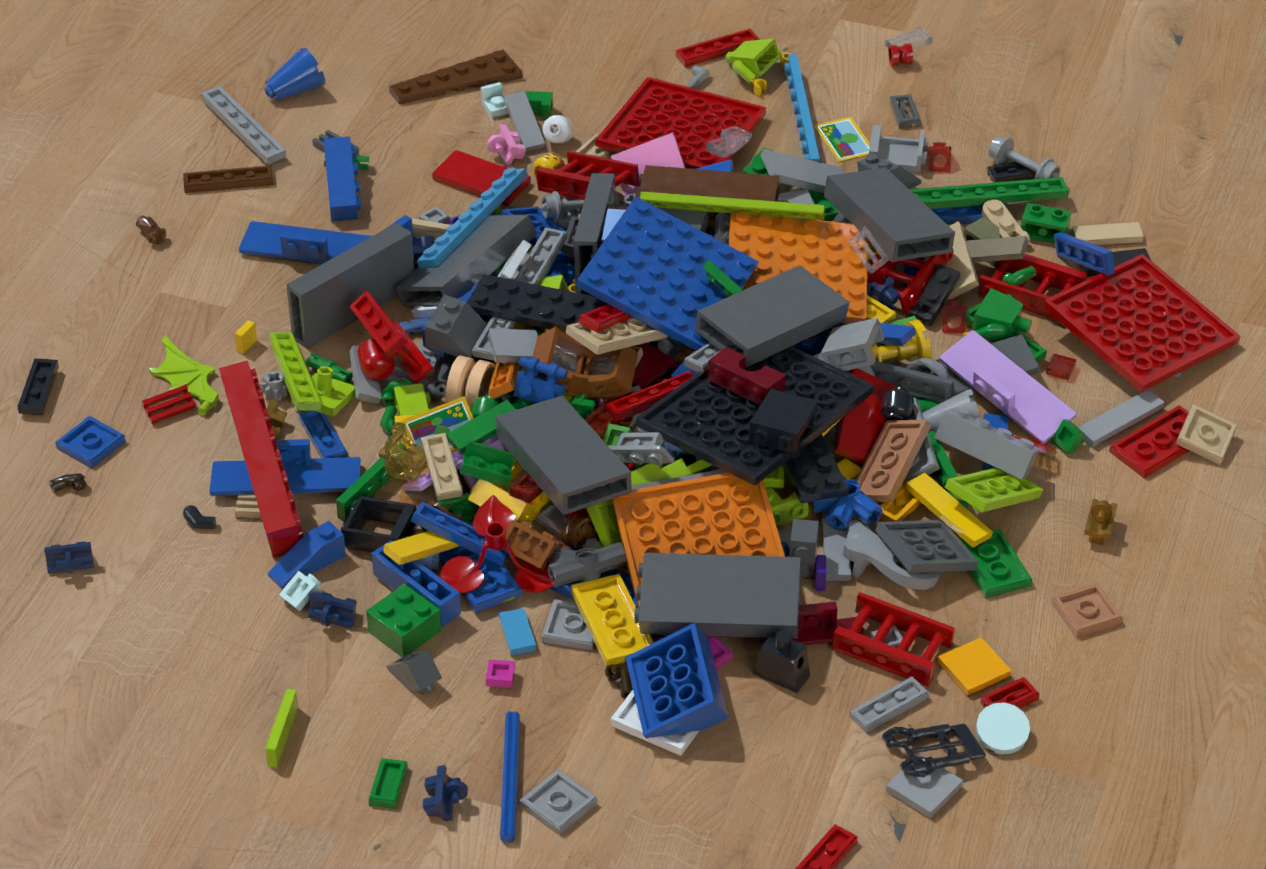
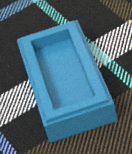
[499,608,536,656]

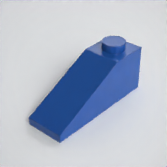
[268,521,346,590]

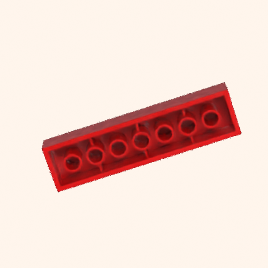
[219,360,304,558]

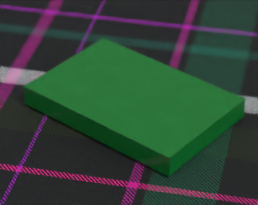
[960,529,1032,598]

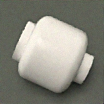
[543,115,573,144]

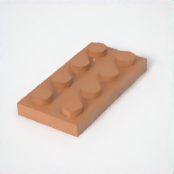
[856,420,931,502]

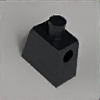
[754,630,810,693]

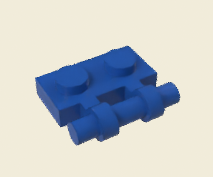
[513,356,568,403]

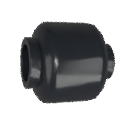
[880,387,914,421]

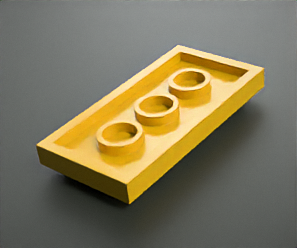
[571,574,653,667]

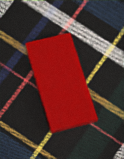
[432,150,531,207]
[834,368,895,465]
[1109,405,1190,478]

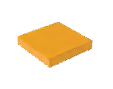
[937,637,1012,696]

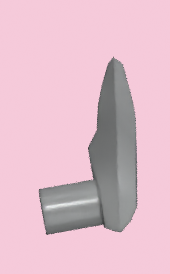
[686,66,710,88]

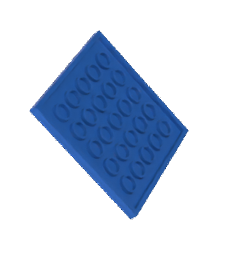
[575,196,759,351]

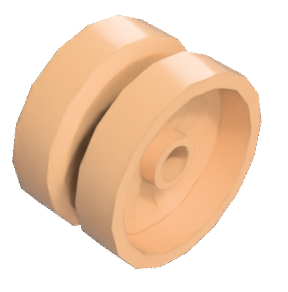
[446,355,495,411]

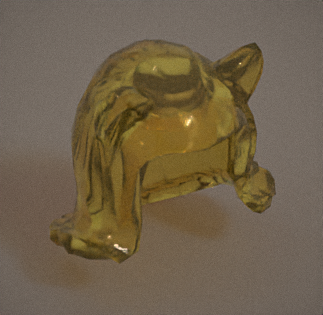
[378,422,428,481]

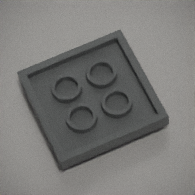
[876,520,978,574]

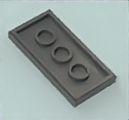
[936,334,1039,397]

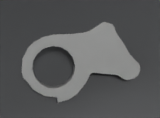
[843,520,941,590]

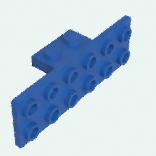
[239,221,372,263]
[210,439,361,496]

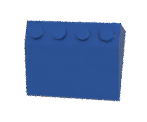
[626,623,729,738]

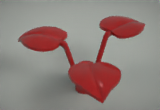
[440,495,554,594]

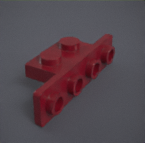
[759,601,865,647]

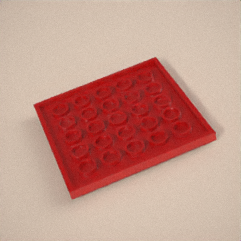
[595,77,766,169]
[1043,254,1241,393]

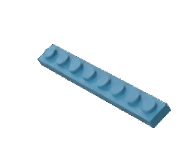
[784,54,820,162]
[417,167,528,269]

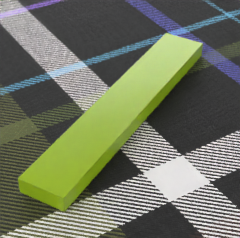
[268,332,321,411]

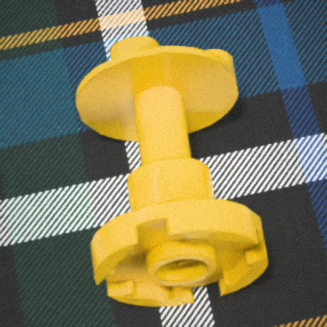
[871,319,932,362]

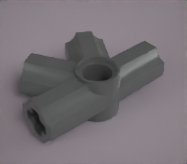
[548,538,627,587]

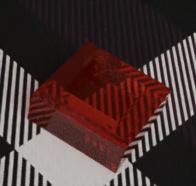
[1046,353,1076,380]

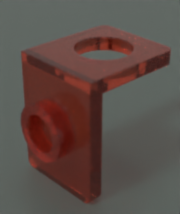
[928,142,951,172]
[942,301,967,334]

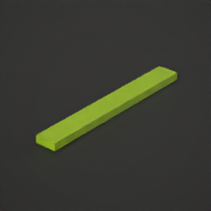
[640,192,825,220]

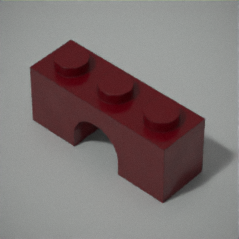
[708,347,786,405]

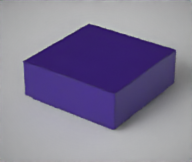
[815,555,826,591]

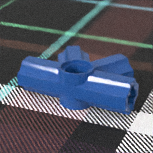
[812,476,883,531]

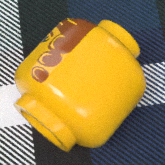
[533,153,565,179]

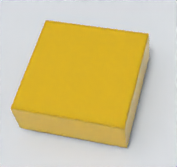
[234,320,257,354]

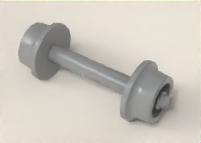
[988,136,1061,179]
[540,191,620,222]

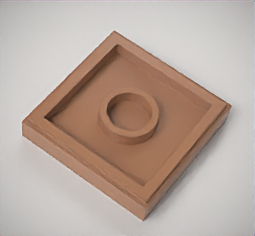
[1051,583,1123,638]

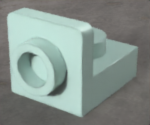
[481,82,509,119]
[279,571,323,611]

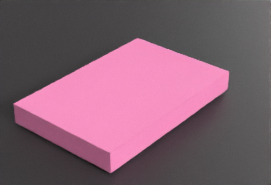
[611,133,685,197]

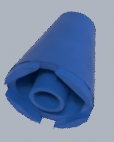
[264,48,326,101]

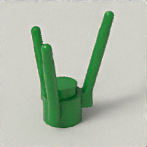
[438,493,479,523]

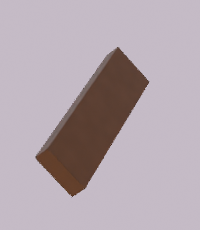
[183,165,273,193]

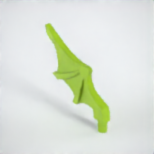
[149,335,219,416]

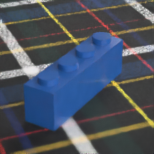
[324,137,362,221]
[372,540,461,627]

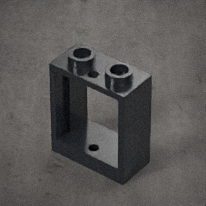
[340,496,418,552]

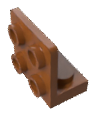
[501,520,563,571]

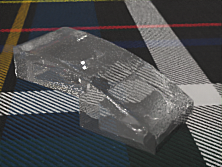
[706,126,752,158]

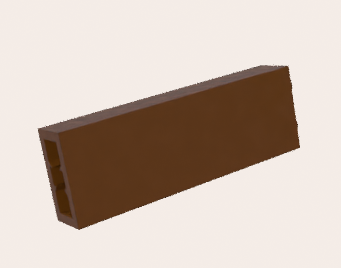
[635,165,780,221]

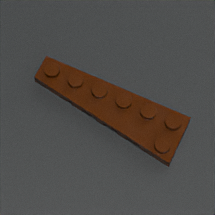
[389,49,523,104]

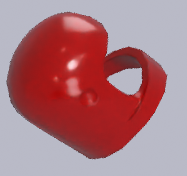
[357,338,395,381]

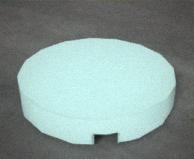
[975,703,1030,755]

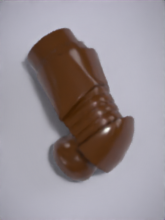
[136,215,167,245]

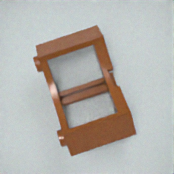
[533,327,638,400]

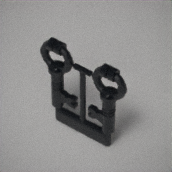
[882,724,986,778]

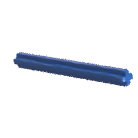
[500,711,520,843]

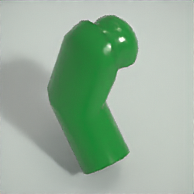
[381,381,414,405]
[380,405,398,436]

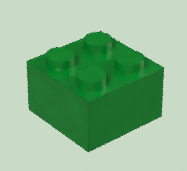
[366,584,441,657]

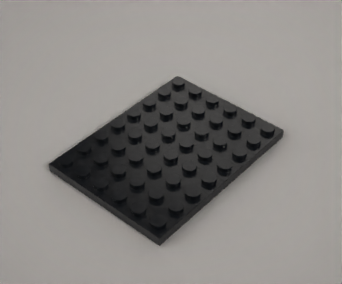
[636,346,874,486]

